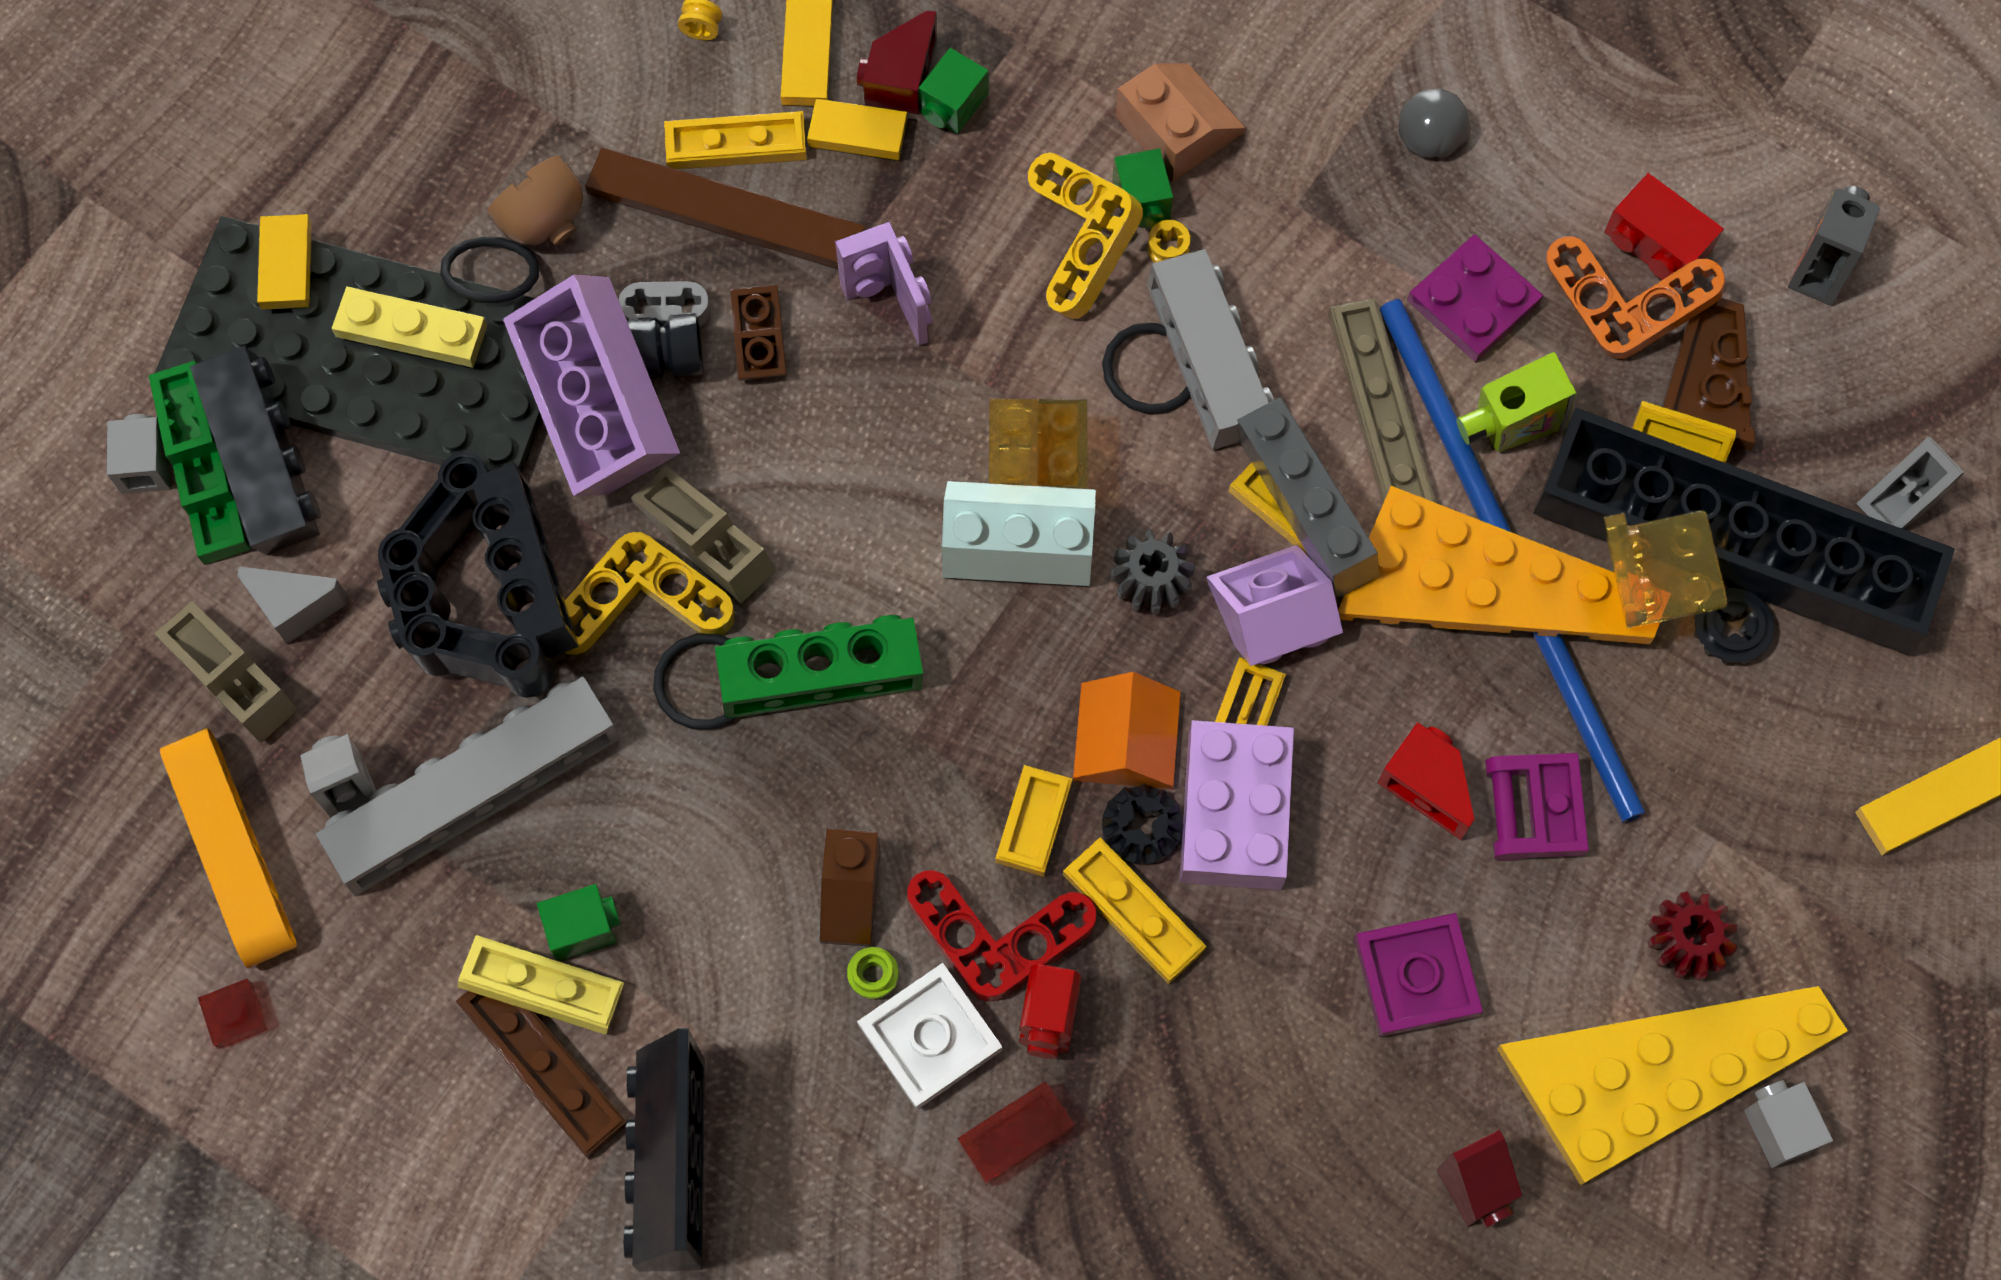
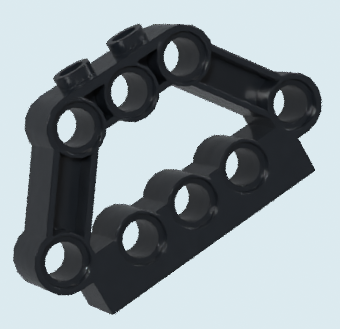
[377,452,579,698]

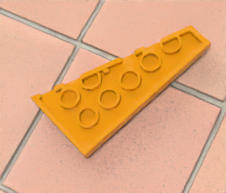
[1338,486,1671,644]

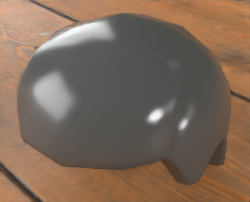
[1398,88,1470,158]

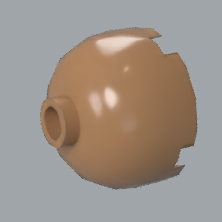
[487,155,583,246]

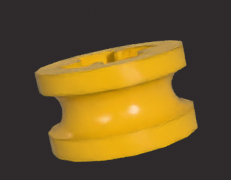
[677,0,723,40]
[1147,220,1190,263]

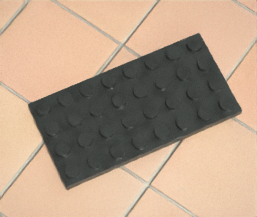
[155,216,542,473]

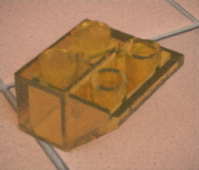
[989,399,1087,489]

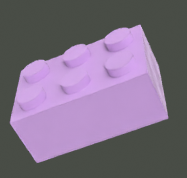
[1180,720,1294,890]

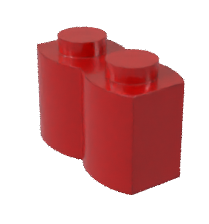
[1019,964,1082,1059]

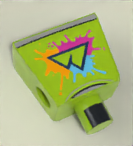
[1456,352,1576,452]

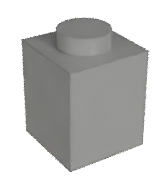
[107,414,170,494]
[1744,1080,1833,1169]

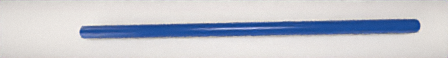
[1380,299,1646,823]

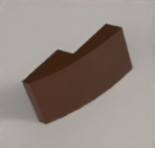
[730,285,787,381]

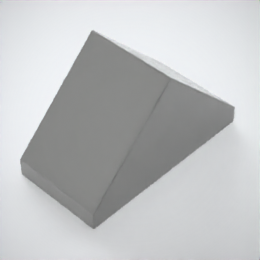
[1856,437,1965,529]
[237,566,348,644]

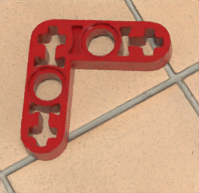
[907,870,1096,1002]

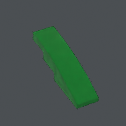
[148,361,251,565]

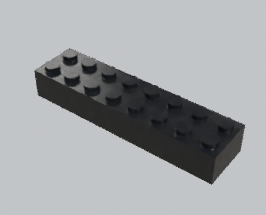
[1533,408,1955,655]

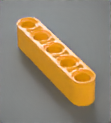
[160,728,297,969]

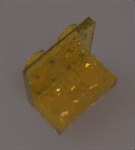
[1604,511,1727,628]

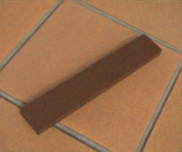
[585,147,866,269]

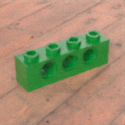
[714,615,923,718]

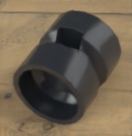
[628,313,703,380]

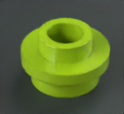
[847,947,899,999]

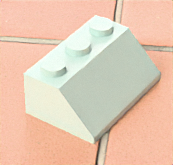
[942,481,1096,586]

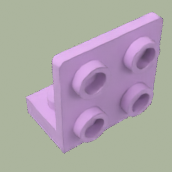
[835,222,933,346]

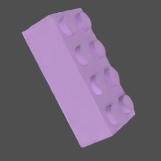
[503,274,680,496]

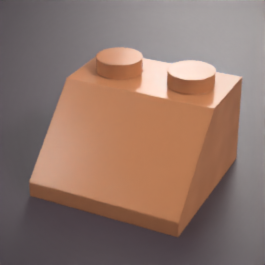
[1115,63,1246,182]

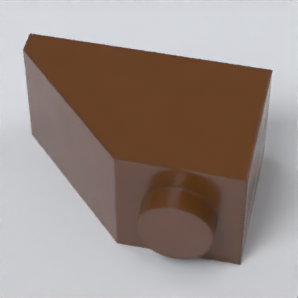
[820,828,880,947]

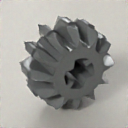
[1111,529,1195,615]

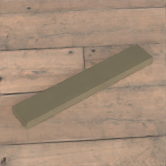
[1328,298,1436,504]

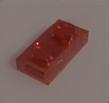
[957,1081,1074,1186]

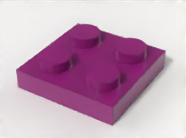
[1407,234,1544,363]
[1354,913,1483,1037]

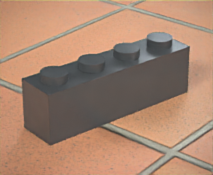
[1237,397,1379,599]

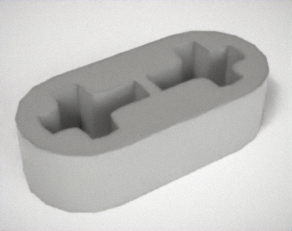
[619,281,711,327]

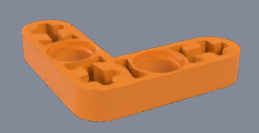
[1546,236,1726,359]

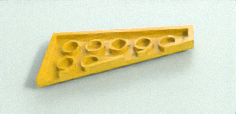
[1497,986,1848,1185]

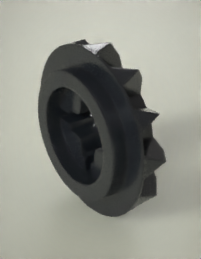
[1693,587,1774,665]
[1102,783,1183,864]

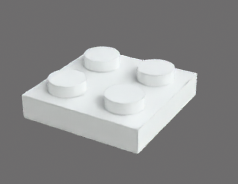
[857,963,1002,1110]

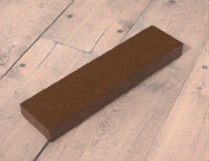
[456,991,626,1159]

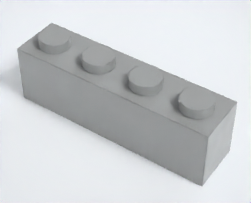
[1146,249,1274,450]

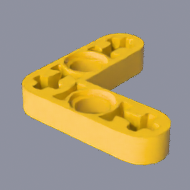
[1028,152,1143,319]
[564,532,735,655]

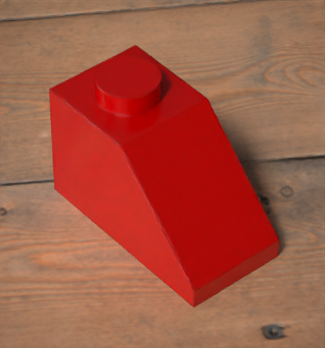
[1377,722,1475,840]

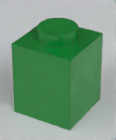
[919,48,989,134]
[1112,148,1173,228]
[536,884,621,962]

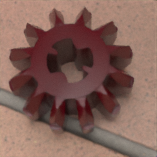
[1647,891,1737,980]

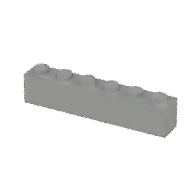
[315,676,620,897]

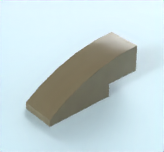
[631,466,776,603]
[154,601,298,744]

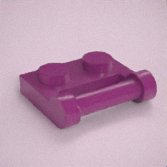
[1485,753,1589,861]

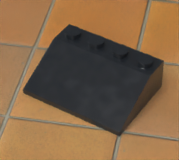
[623,1028,705,1272]

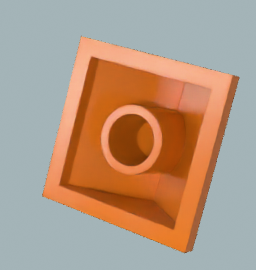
[1073,672,1181,790]

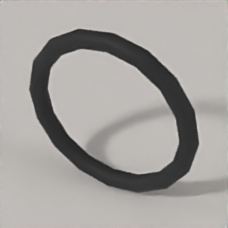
[440,237,539,303]
[1102,323,1190,414]
[653,633,737,730]

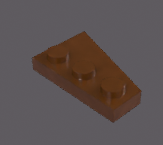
[1662,298,1755,451]

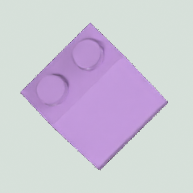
[1207,545,1343,666]

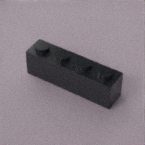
[190,346,321,555]

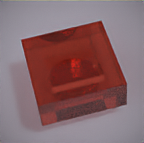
[198,978,268,1049]

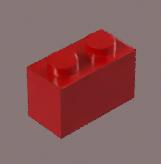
[1604,173,1724,288]

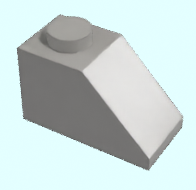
[300,734,377,818]

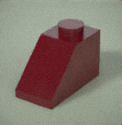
[857,10,937,115]
[1437,1129,1522,1229]

